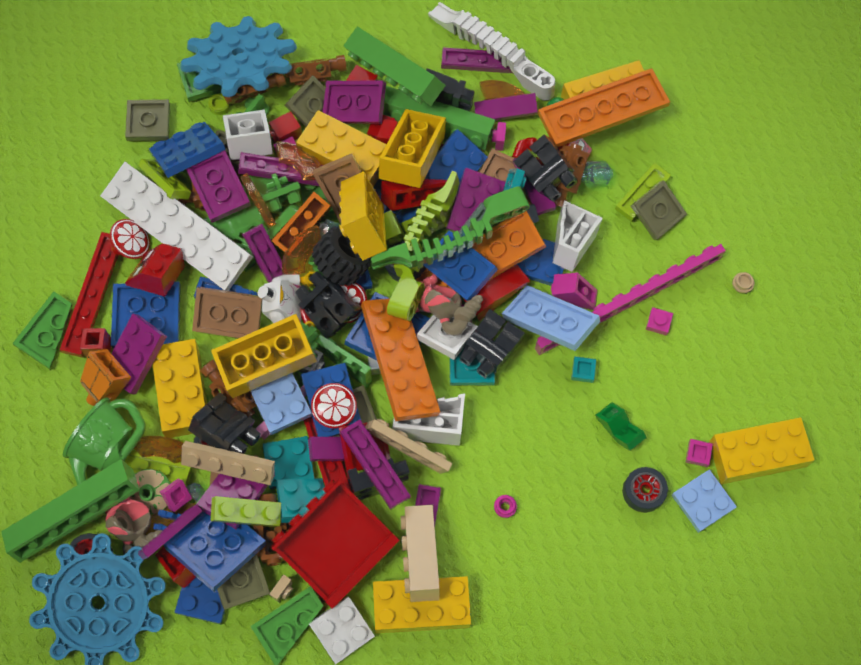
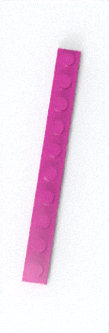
[535,244,726,355]

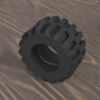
[312,226,372,286]

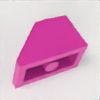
[551,272,597,310]

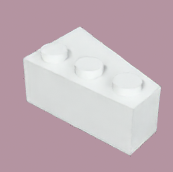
[553,200,603,272]
[393,394,465,446]

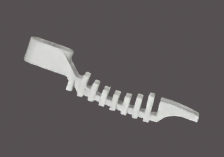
[428,2,555,100]

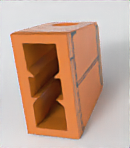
[80,349,131,406]

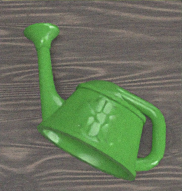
[63,398,146,523]

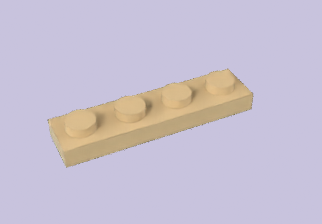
[365,419,452,474]
[181,441,275,485]

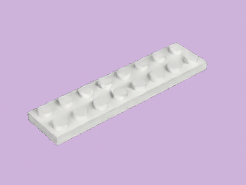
[100,162,253,291]

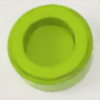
[208,94,230,115]

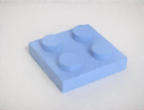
[672,469,736,533]

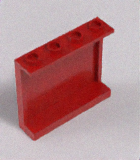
[271,479,400,609]

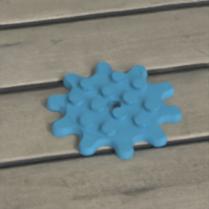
[180,16,297,97]
[29,533,166,665]

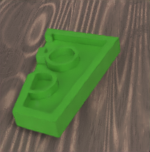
[12,291,73,370]
[315,335,372,388]
[250,586,323,665]

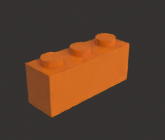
[272,192,331,256]

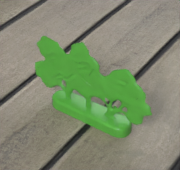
[204,175,300,272]

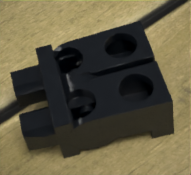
[426,68,475,112]
[513,134,577,202]
[295,271,362,338]
[460,309,525,378]
[188,393,261,454]
[347,458,410,501]

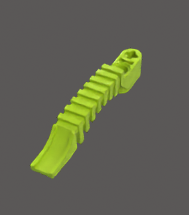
[387,171,460,321]

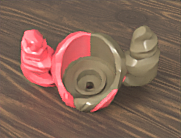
[415,274,483,336]
[105,480,163,555]

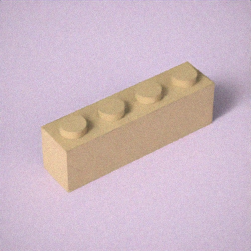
[400,505,439,602]

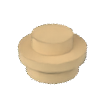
[732,272,754,293]

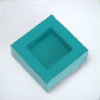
[571,356,596,383]

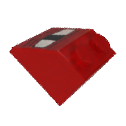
[125,243,185,297]

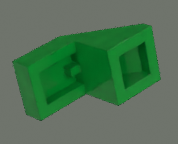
[595,402,647,451]

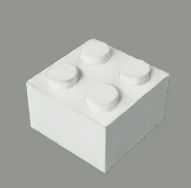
[223,110,273,160]

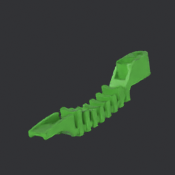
[371,186,530,270]

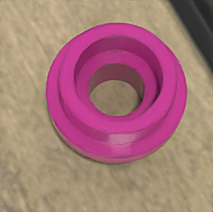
[494,495,517,518]

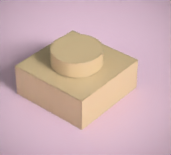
[270,574,293,603]

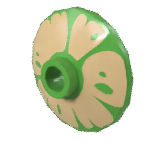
[130,469,171,514]

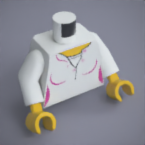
[258,272,315,327]

